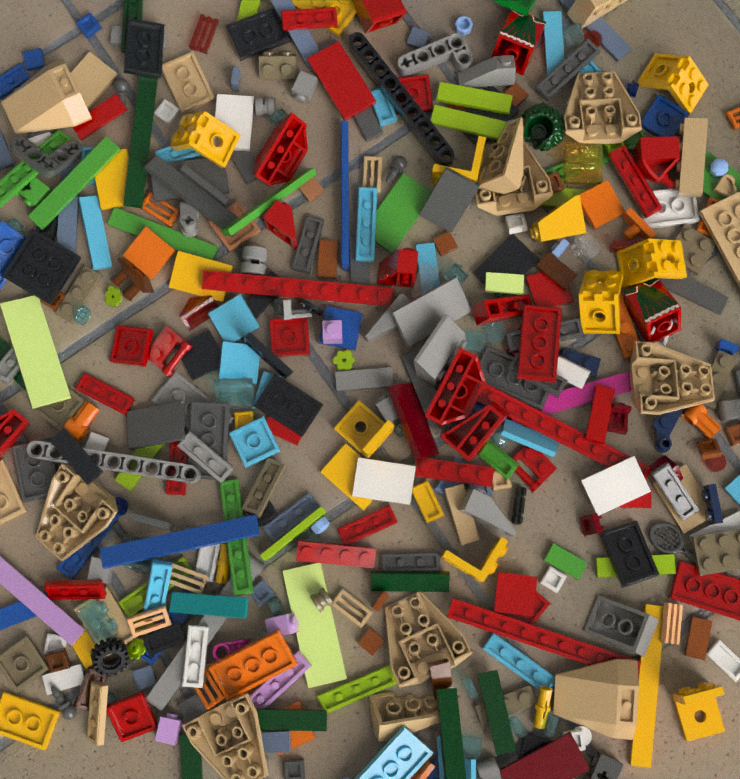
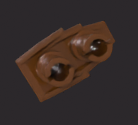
[110,258,154,301]

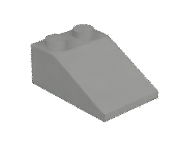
[584,595,659,657]

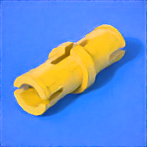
[215,544,230,584]
[533,686,553,729]

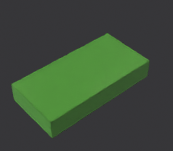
[478,440,519,479]
[543,543,588,580]

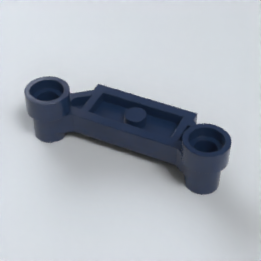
[651,409,683,453]

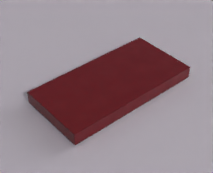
[387,383,439,460]
[499,732,590,779]

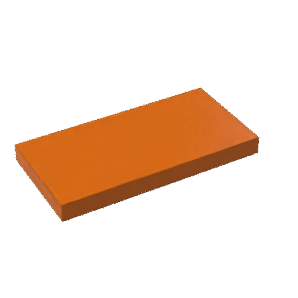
[208,629,298,701]

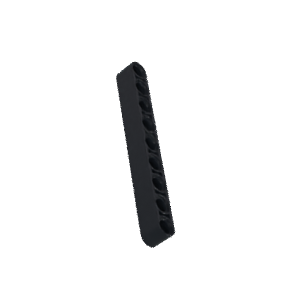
[349,32,455,167]

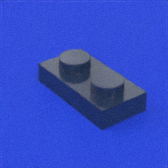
[562,349,601,378]
[702,484,723,525]

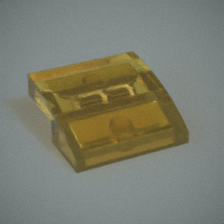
[564,143,603,184]

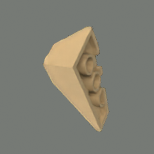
[477,117,524,194]
[369,692,439,742]

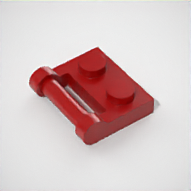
[148,325,193,377]
[513,446,557,493]

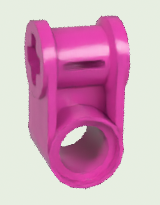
[213,638,250,660]

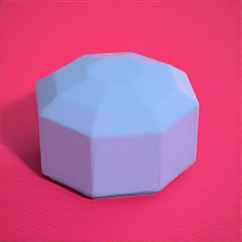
[454,16,473,36]
[709,158,728,178]
[311,516,330,534]

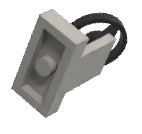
[274,298,323,320]

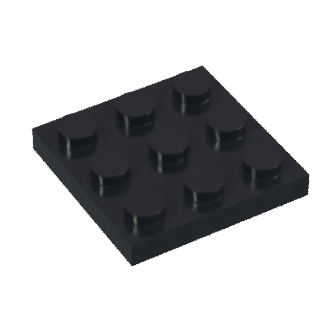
[2,229,81,305]

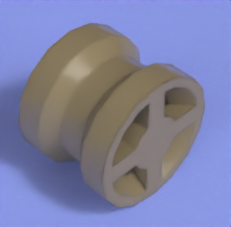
[310,588,334,613]

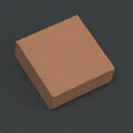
[298,177,324,203]

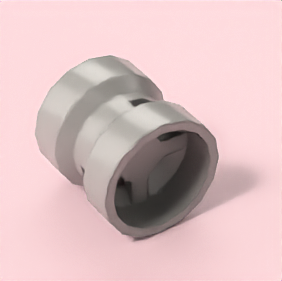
[255,97,275,116]

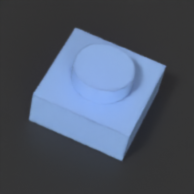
[550,239,570,259]

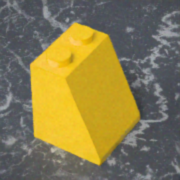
[530,195,586,243]

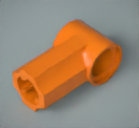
[63,401,100,442]
[681,404,721,439]

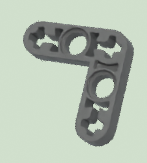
[10,137,82,178]

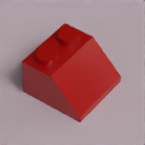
[263,200,297,250]

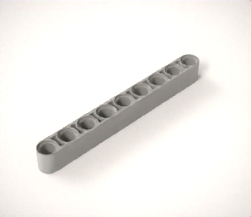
[27,441,201,484]
[146,554,265,712]

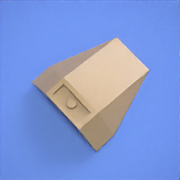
[1,58,92,134]
[564,71,642,145]
[475,140,553,216]
[629,341,715,415]
[35,463,118,562]
[385,592,472,688]
[553,659,639,740]
[182,693,268,779]

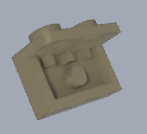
[259,51,297,79]

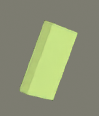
[485,272,524,295]

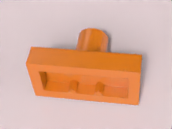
[622,207,656,241]

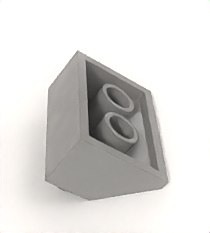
[414,314,467,386]

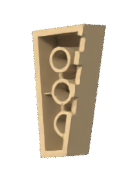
[567,0,627,30]
[675,118,708,197]

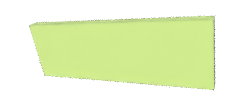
[0,296,71,409]
[283,563,347,688]

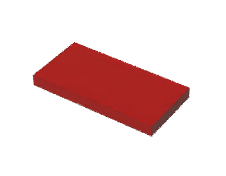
[307,41,376,121]
[517,304,562,383]
[668,561,740,621]

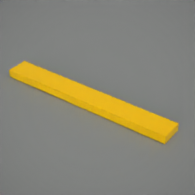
[629,604,664,768]

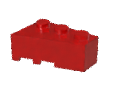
[377,248,418,288]
[439,402,509,461]
[0,409,30,458]

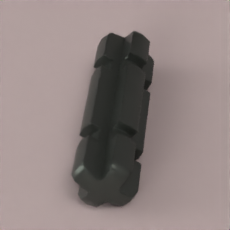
[511,486,527,525]

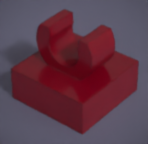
[579,513,605,536]

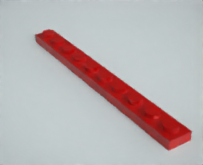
[202,270,393,307]
[477,384,652,480]
[446,598,641,671]

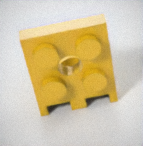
[637,53,709,114]
[170,111,241,168]
[431,136,486,185]
[616,238,687,288]
[579,270,624,334]
[334,400,394,459]
[440,537,509,583]
[672,681,725,741]

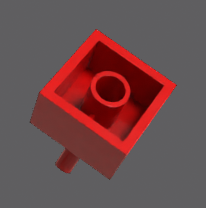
[633,136,680,189]

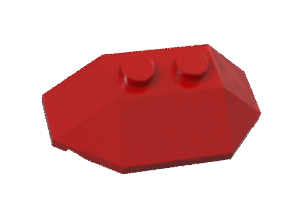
[253,113,308,186]
[424,347,486,425]

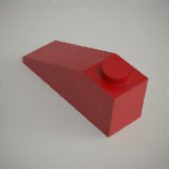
[472,295,532,326]

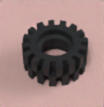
[91,637,129,677]

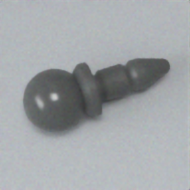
[114,79,129,115]
[386,156,407,183]
[51,686,77,720]

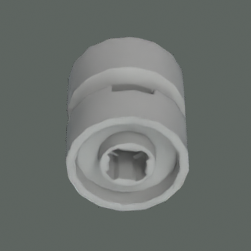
[241,246,268,276]

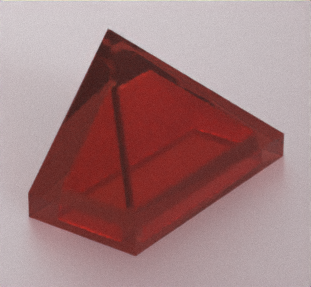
[179,295,219,331]

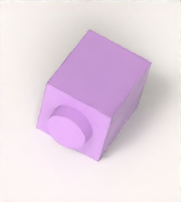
[322,320,343,344]
[265,613,299,636]
[155,712,183,745]

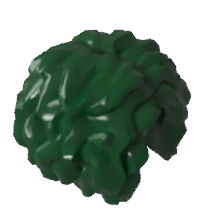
[521,102,565,151]

